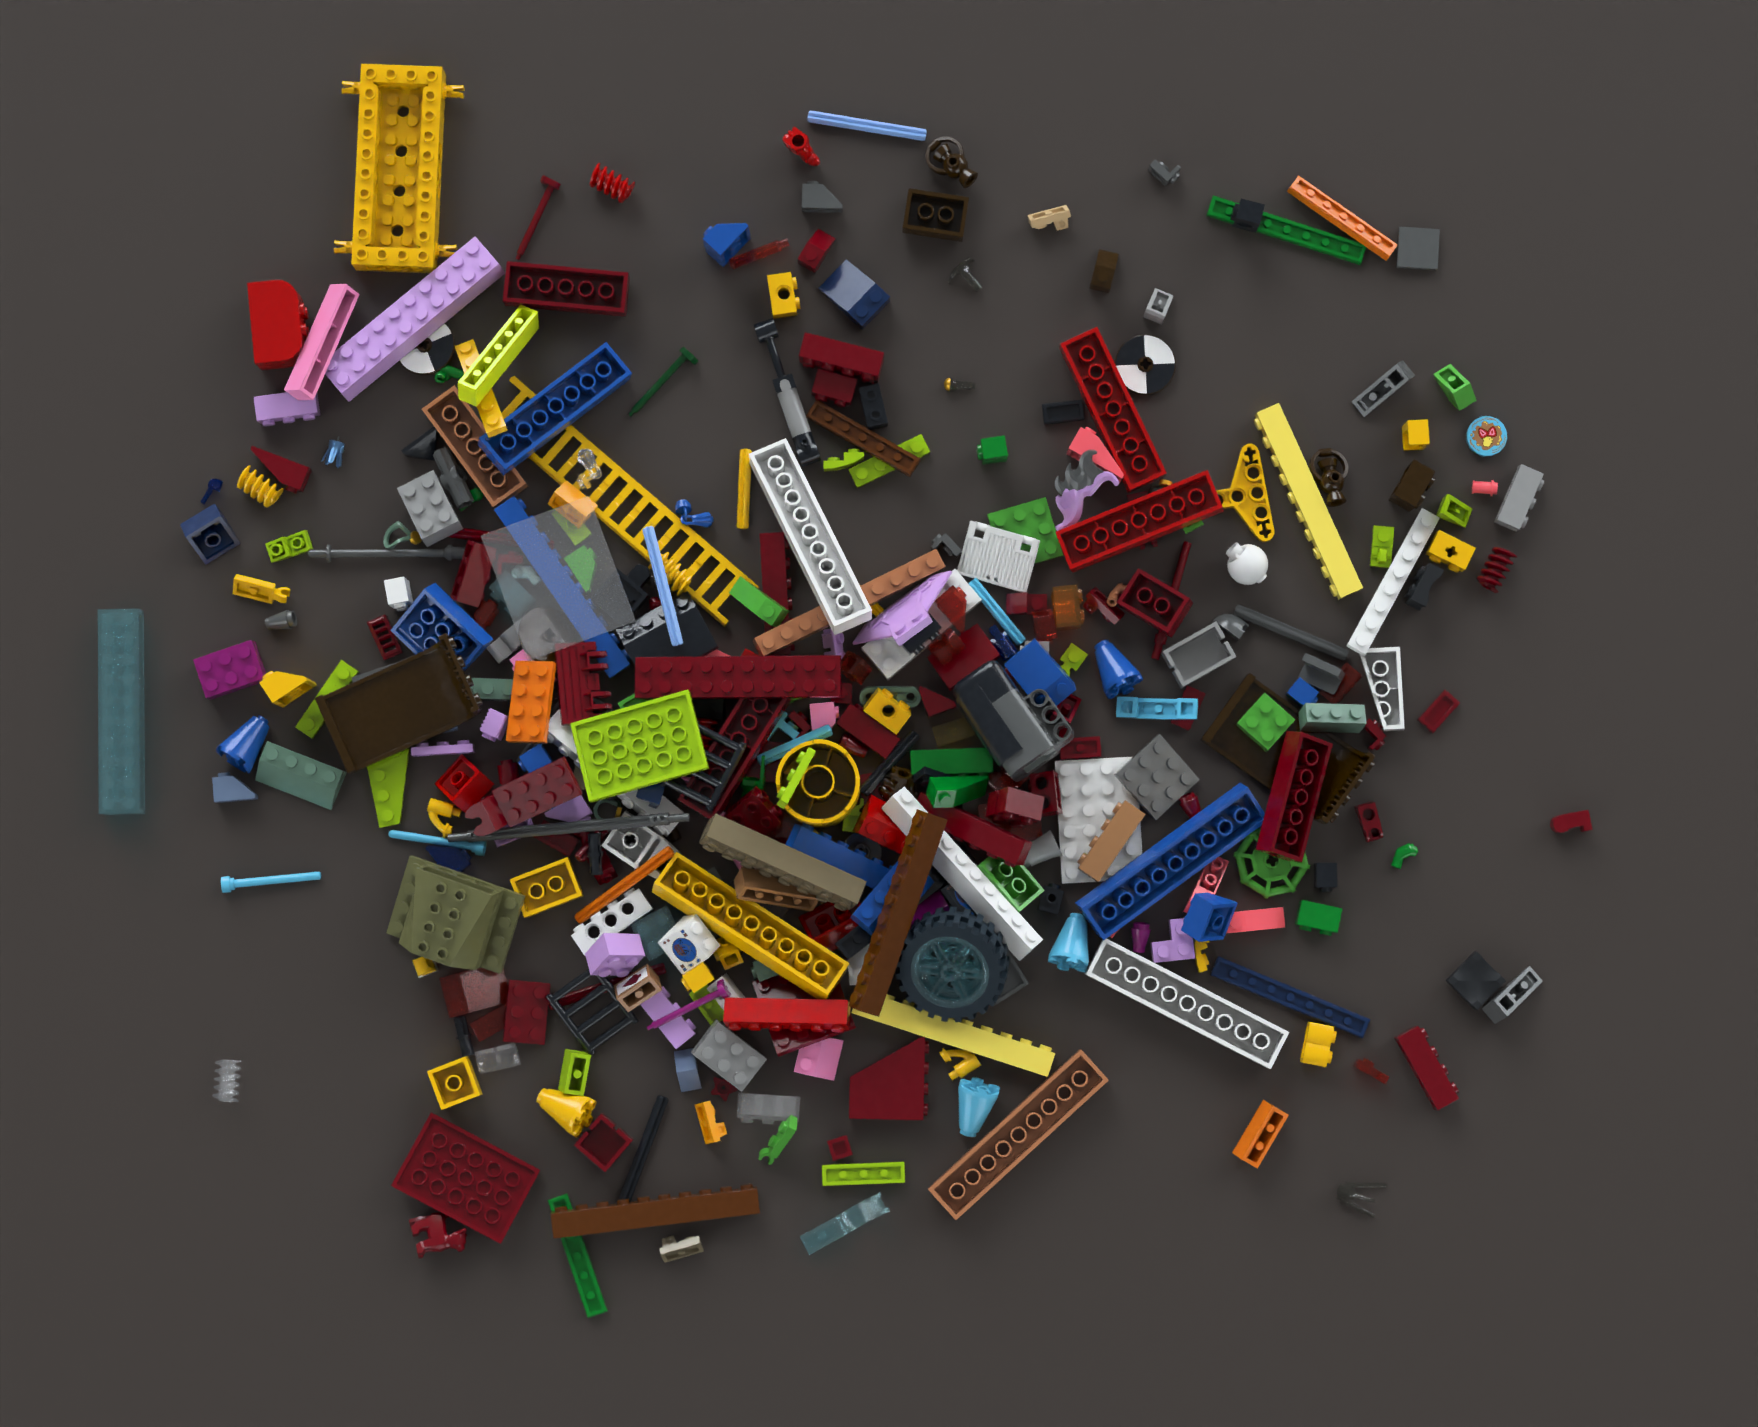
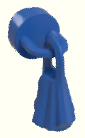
[675,499,714,528]

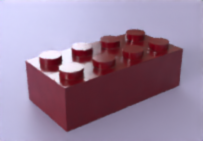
[799,332,884,384]

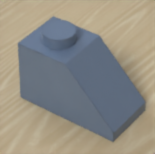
[212,772,258,803]

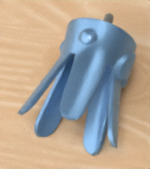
[321,436,345,468]

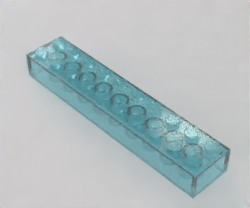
[98,609,145,815]

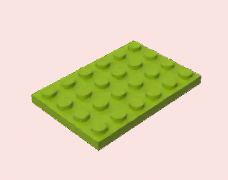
[570,689,709,803]

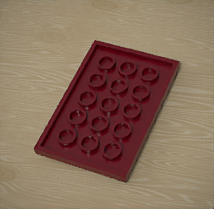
[391,1112,541,1244]

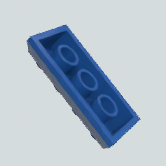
[850,861,934,936]

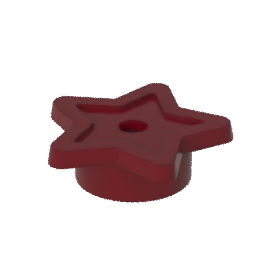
[711,1077,737,1102]

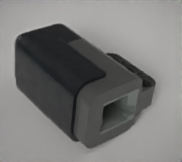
[953,660,1074,782]

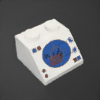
[657,914,721,974]

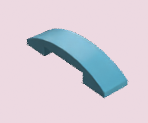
[1116,697,1198,720]

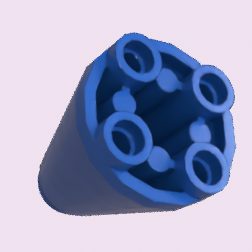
[1094,640,1143,699]

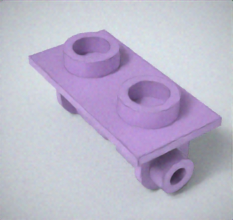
[822,629,847,669]

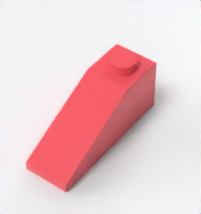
[1226,907,1285,934]

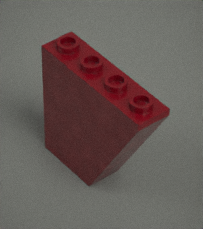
[849,1037,929,1120]

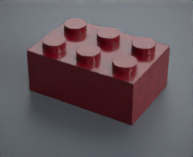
[1117,568,1193,638]

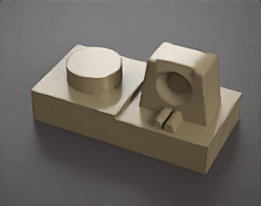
[659,1235,704,1263]

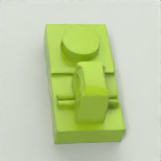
[1370,525,1394,568]

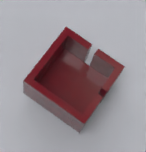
[985,787,1044,828]
[574,1113,634,1172]

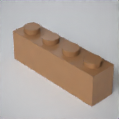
[1077,800,1145,883]
[734,867,819,911]

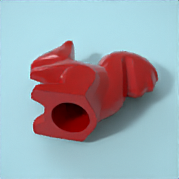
[782,127,820,166]

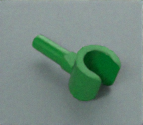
[459,487,483,512]

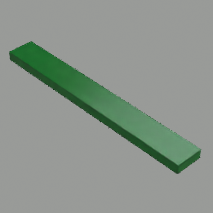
[1206,195,1366,265]

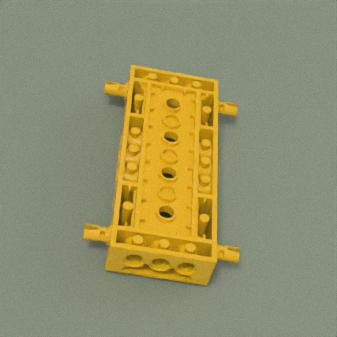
[334,64,465,273]

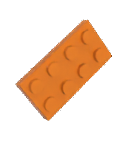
[506,661,556,744]

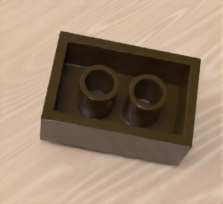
[902,188,969,242]

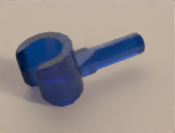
[200,479,223,504]

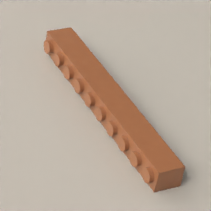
[752,549,946,656]

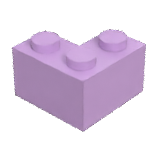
[1150,918,1195,963]

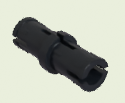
[587,833,603,875]

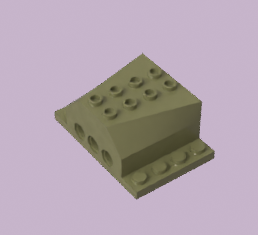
[386,855,526,974]

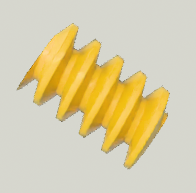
[237,465,284,508]
[648,552,693,596]

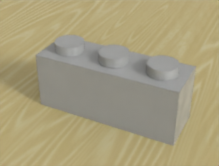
[1494,464,1544,532]

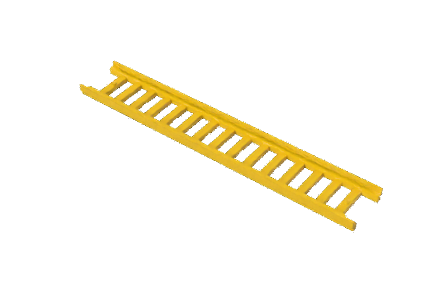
[502,376,759,627]

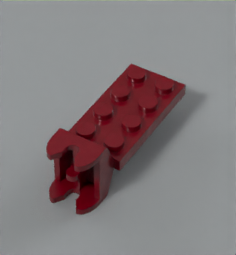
[465,756,583,836]

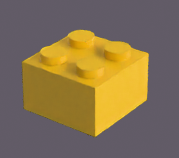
[427,1056,483,1110]

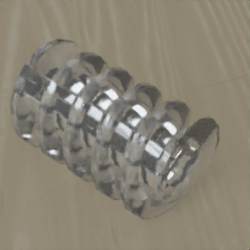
[212,1059,242,1102]

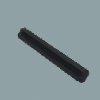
[860,730,920,796]

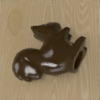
[878,766,920,802]

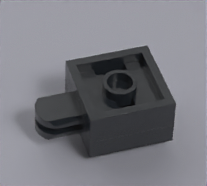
[591,564,651,627]

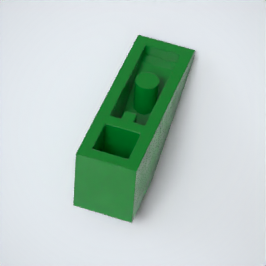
[926,776,989,808]

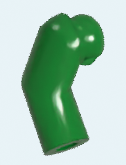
[434,365,464,383]
[1391,843,1418,869]

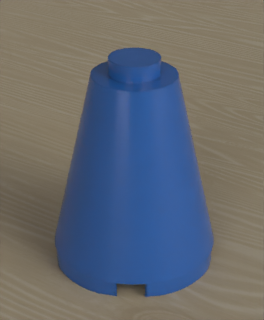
[215,715,270,773]

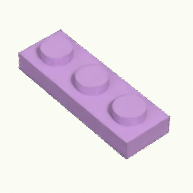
[411,740,475,757]

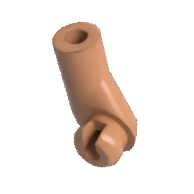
[1107,583,1127,607]

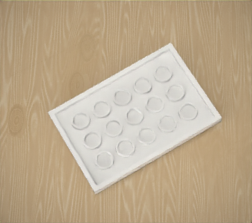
[1054,757,1142,884]

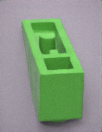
[729,576,789,627]

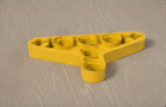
[1217,444,1274,542]

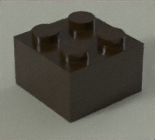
[1389,459,1436,512]

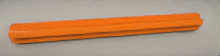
[574,846,675,924]

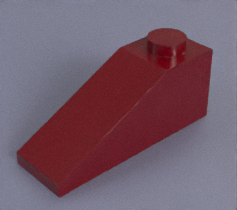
[250,446,312,494]

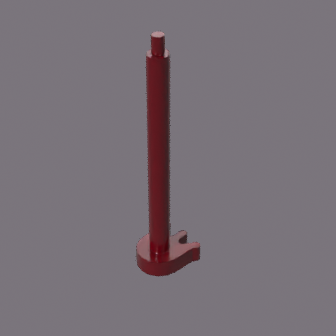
[515,175,561,260]

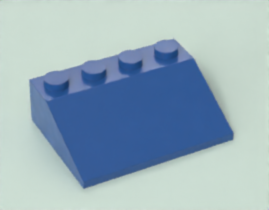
[390,583,493,671]

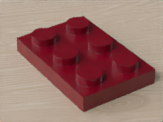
[503,980,550,1045]

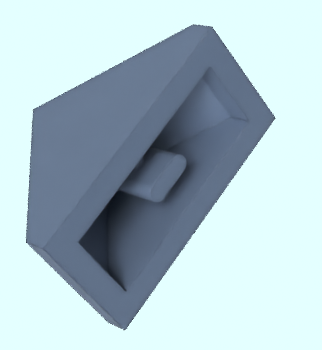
[674,1048,702,1092]

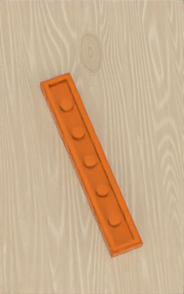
[1287,175,1398,261]

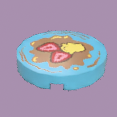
[1466,416,1507,457]

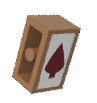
[614,963,662,1012]

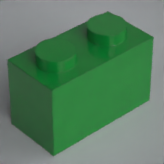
[976,435,1008,465]
[1295,900,1342,936]

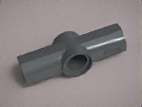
[433,447,474,509]

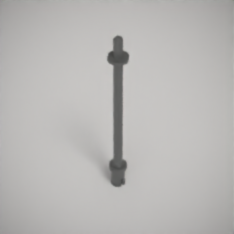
[308,544,466,563]

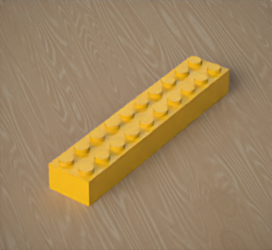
[652,852,850,999]

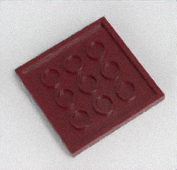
[752,975,856,1057]

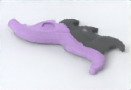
[1055,450,1119,531]

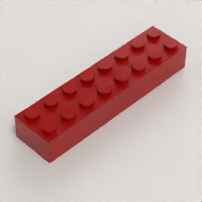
[1059,327,1167,494]
[1055,470,1224,573]

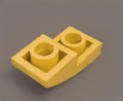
[1193,938,1209,973]

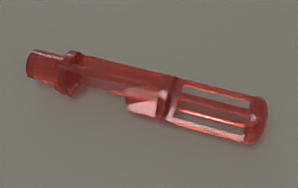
[729,238,789,269]

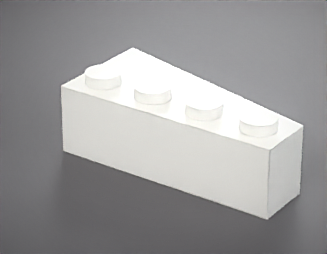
[1359,647,1405,731]

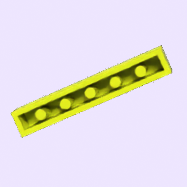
[458,304,539,407]

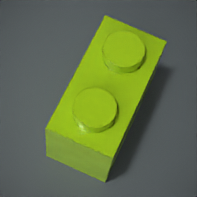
[558,1049,591,1096]

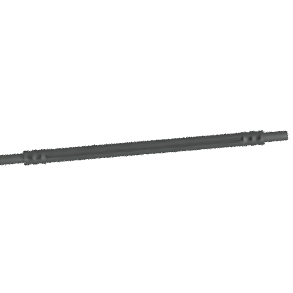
[448,813,690,843]

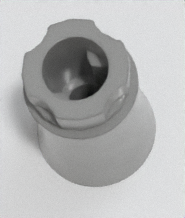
[1024,830,1063,868]

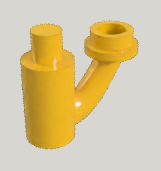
[427,798,462,838]
[939,1048,981,1081]

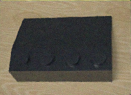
[616,591,719,665]

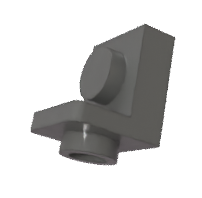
[1148,160,1181,186]
[931,533,962,558]

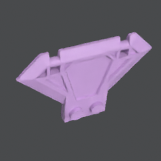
[853,571,952,646]

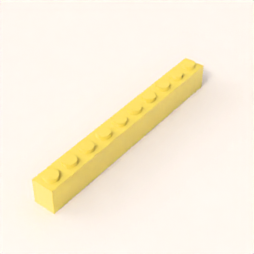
[1254,403,1363,600]
[851,994,1055,1077]

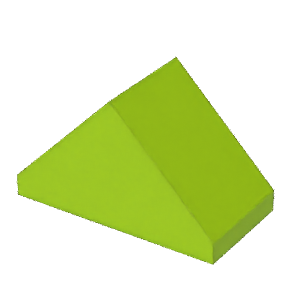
[1436,494,1472,528]

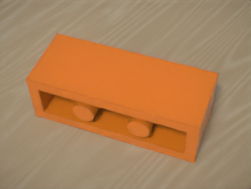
[1232,1100,1289,1169]

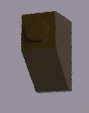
[1089,249,1119,293]

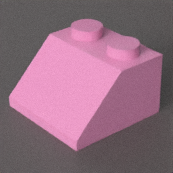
[794,1038,843,1081]

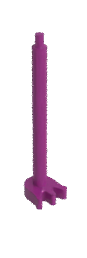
[647,979,731,1030]

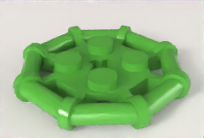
[1233,827,1310,899]

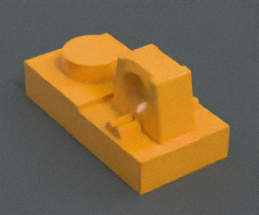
[695,1101,727,1144]

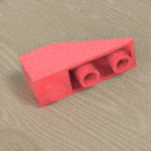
[1183,857,1229,913]

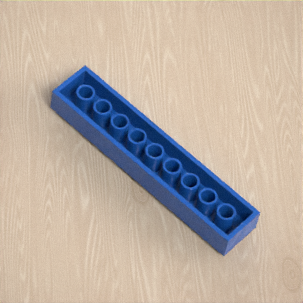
[1075,783,1265,940]

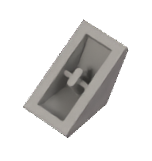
[1143,288,1173,325]

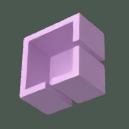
[585,933,645,977]

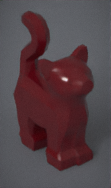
[409,1212,467,1259]

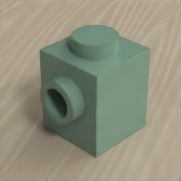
[750,961,779,982]

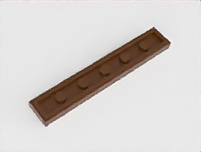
[806,399,921,477]

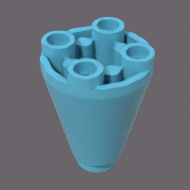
[1048,913,1089,972]
[958,1077,1000,1137]

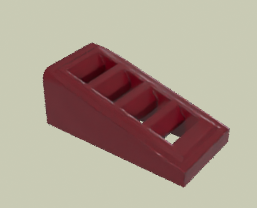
[367,614,403,661]

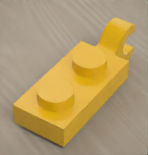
[233,574,290,604]

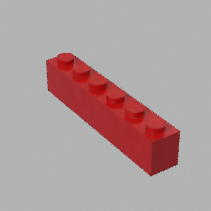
[723,998,851,1033]

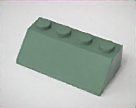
[255,741,347,810]

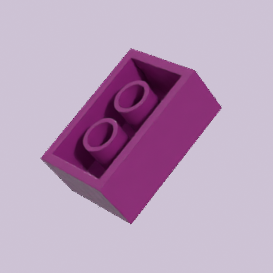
[193,640,266,700]

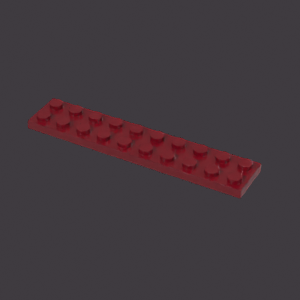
[635,655,841,699]

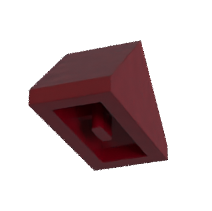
[919,686,956,718]

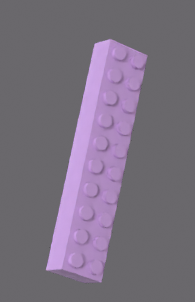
[325,236,505,402]

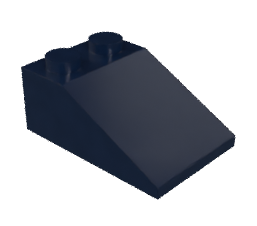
[818,259,890,330]

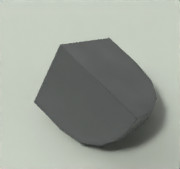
[1211,614,1249,641]

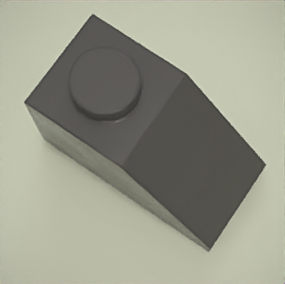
[802,181,843,213]

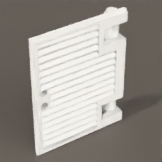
[957,521,1040,592]

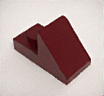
[1006,592,1047,615]

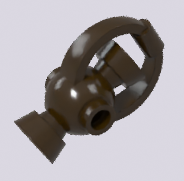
[925,136,978,188]
[1309,448,1348,507]

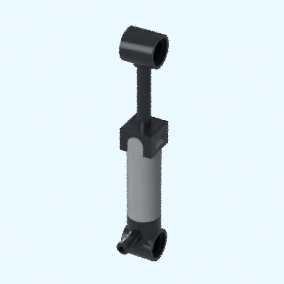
[753,318,821,467]

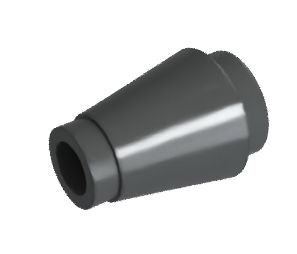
[265,609,297,630]

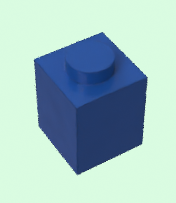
[1285,677,1319,708]

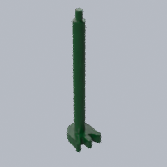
[628,346,698,417]

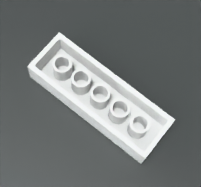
[861,569,982,680]

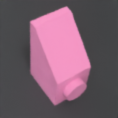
[810,702,840,731]

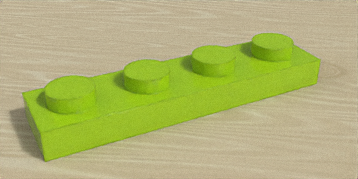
[848,434,930,488]
[295,660,359,739]
[822,1162,905,1186]

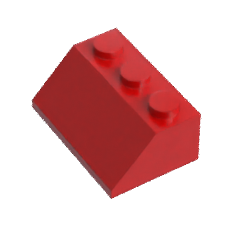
[853,794,906,855]
[798,901,861,951]

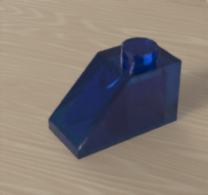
[425,846,472,873]

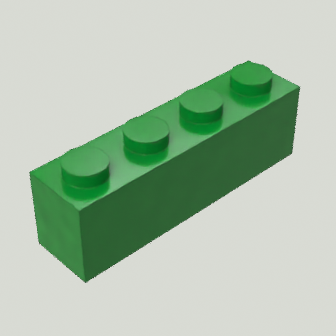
[910,748,993,777]

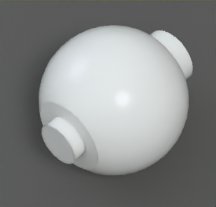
[1226,542,1268,585]

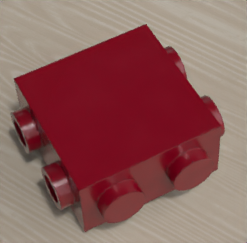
[724,786,784,836]

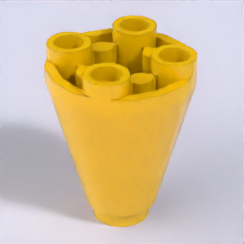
[536,1088,597,1137]

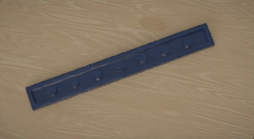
[1210,956,1370,1038]

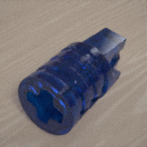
[988,625,1019,662]

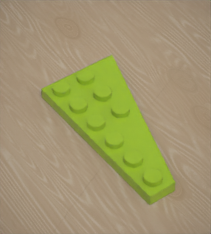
[367,748,410,828]

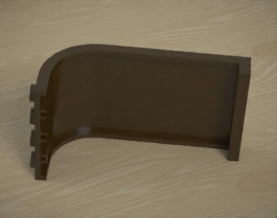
[315,633,483,774]
[1200,673,1376,824]

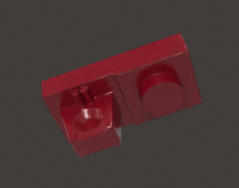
[1083,587,1125,625]

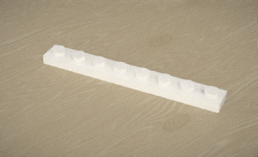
[1346,508,1440,656]

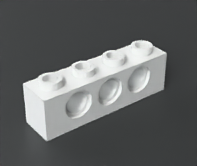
[571,888,653,956]

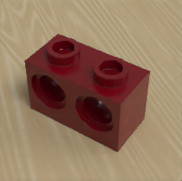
[1028,770,1063,817]

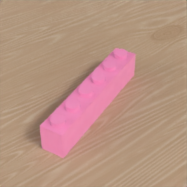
[284,284,360,400]

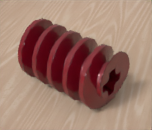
[1476,547,1517,593]

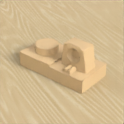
[1027,205,1071,231]

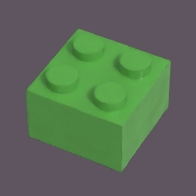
[1236,693,1295,752]

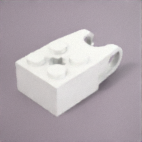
[601,811,682,879]

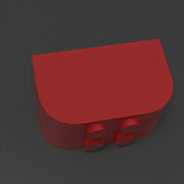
[247,280,310,370]

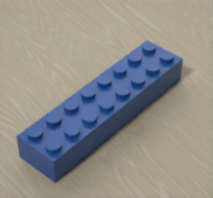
[478,342,632,476]

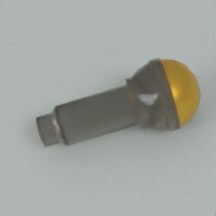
[944,377,975,392]

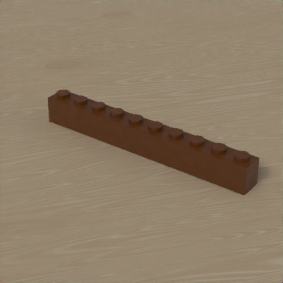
[849,809,947,1017]
[551,1184,760,1239]

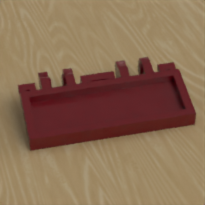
[554,641,613,726]

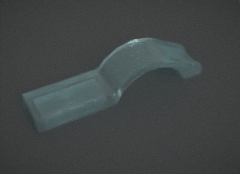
[800,1192,890,1255]

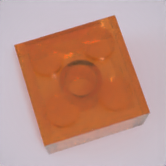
[1051,584,1085,632]

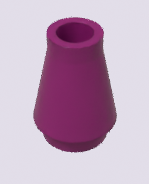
[1131,922,1151,953]

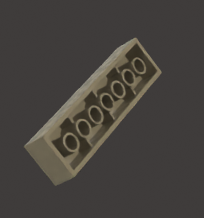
[699,814,867,911]

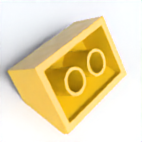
[259,671,317,708]

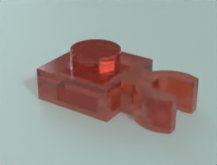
[1353,1058,1390,1084]

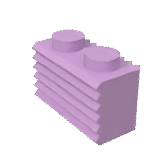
[480,708,508,742]

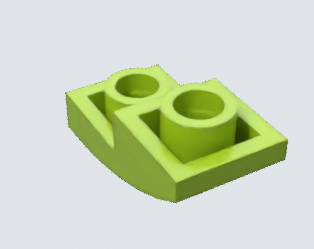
[823,449,864,472]
[265,530,313,563]

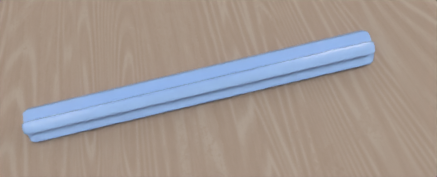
[807,111,927,141]
[642,526,683,646]

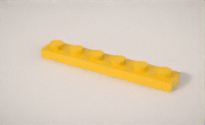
[455,339,508,438]

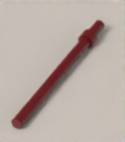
[1151,541,1192,660]

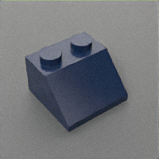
[180,503,240,565]

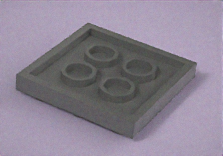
[1114,734,1200,821]

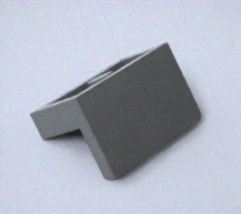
[1298,653,1345,695]

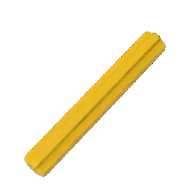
[737,449,752,529]

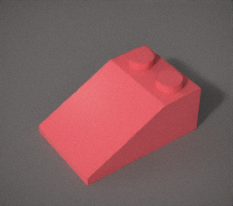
[1067,427,1124,484]

